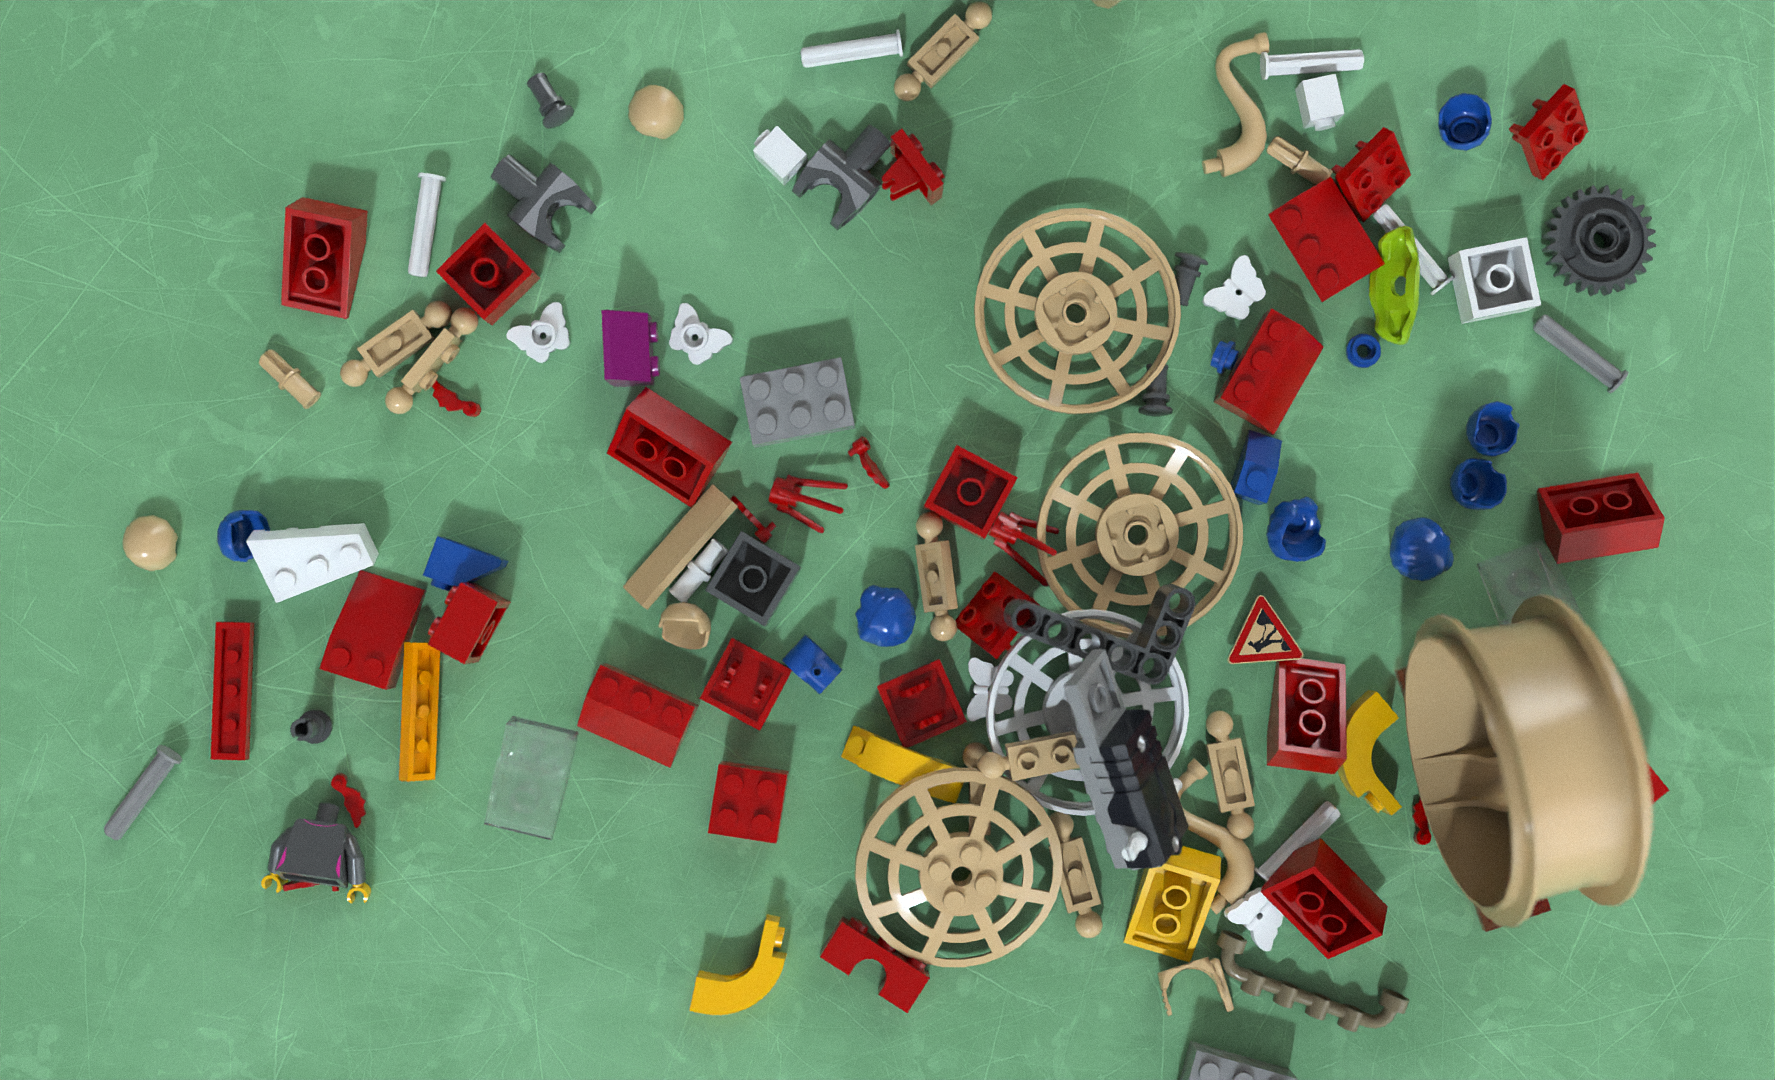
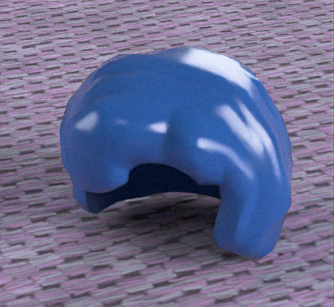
[1266,496,1326,562]
[1390,517,1454,581]
[855,585,916,647]

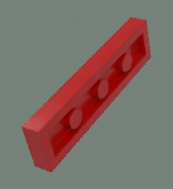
[210,621,254,761]

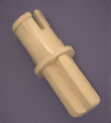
[1266,136,1333,185]
[259,349,321,409]

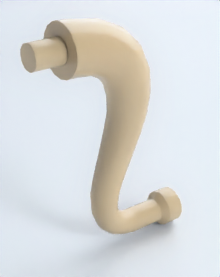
[1202,32,1269,177]
[1178,758,1255,915]

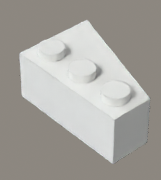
[246,523,379,603]

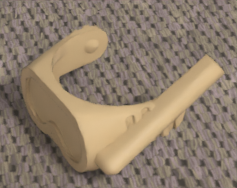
[1158,957,1234,1016]

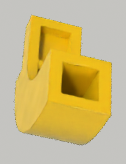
[1337,690,1402,816]
[841,725,964,804]
[689,914,787,1015]

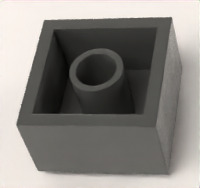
[705,531,802,627]

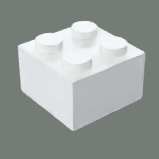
[1448,237,1541,324]

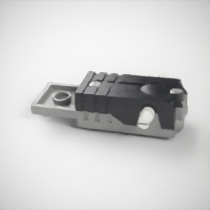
[1064,649,1189,870]

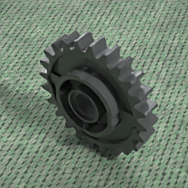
[1542,185,1656,296]

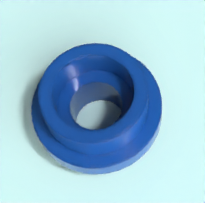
[1346,334,1381,368]
[1210,341,1239,374]

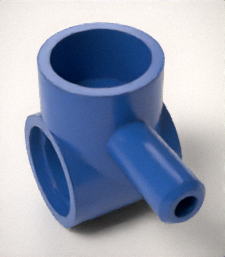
[782,635,843,695]

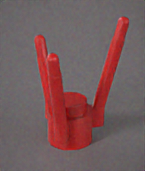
[769,475,848,533]
[988,511,1059,587]

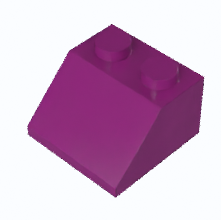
[601,310,660,387]

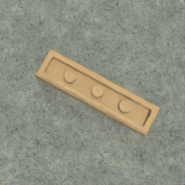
[623,484,738,610]

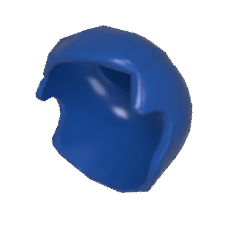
[1438,93,1492,151]
[1466,401,1520,457]
[1450,458,1507,510]
[217,510,270,562]

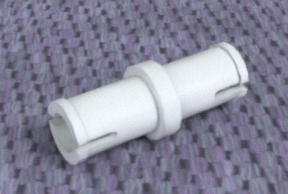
[669,538,729,602]

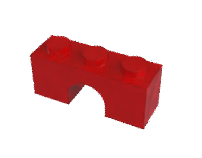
[820,916,930,1013]

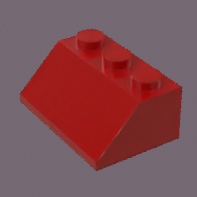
[1268,177,1385,302]
[1214,308,1324,436]
[607,387,732,508]
[1537,472,1665,564]
[577,663,699,768]
[1261,838,1388,959]

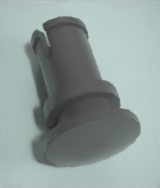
[527,73,574,129]
[1167,252,1208,307]
[1138,363,1173,417]
[290,710,332,744]

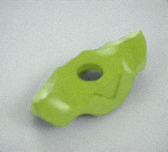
[1369,226,1420,345]

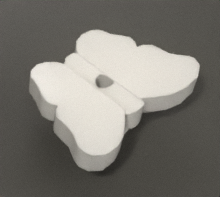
[1202,255,1266,320]
[506,302,570,363]
[669,303,733,365]
[967,657,1014,722]
[1224,887,1284,951]

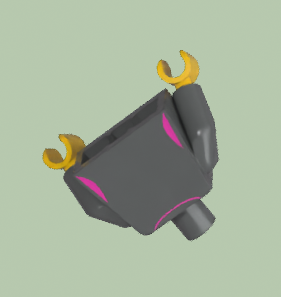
[261,803,371,904]

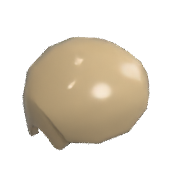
[628,85,684,139]
[123,515,178,571]
[658,602,711,649]

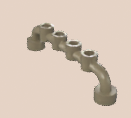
[1216,930,1410,1032]

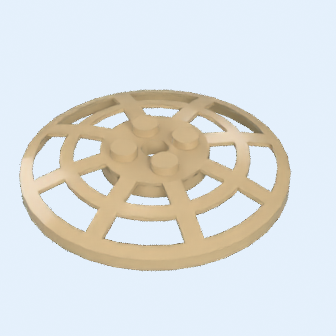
[974,208,1181,414]
[1036,432,1243,638]
[855,767,1063,967]

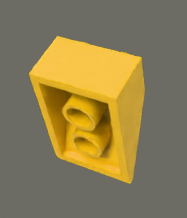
[1123,846,1221,962]

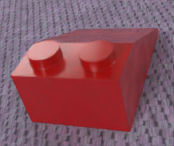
[281,197,368,319]
[319,570,427,690]
[1267,658,1347,774]

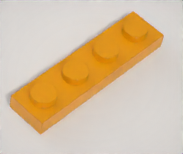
[399,642,440,782]

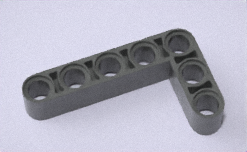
[1003,584,1195,685]

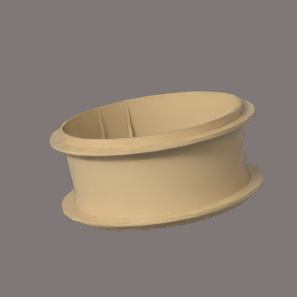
[1404,594,1653,927]

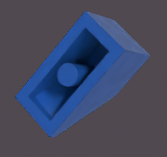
[1230,430,1282,505]
[423,536,508,591]

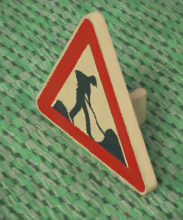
[1227,595,1303,664]

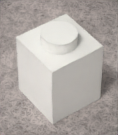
[1295,74,1345,131]
[753,126,808,185]

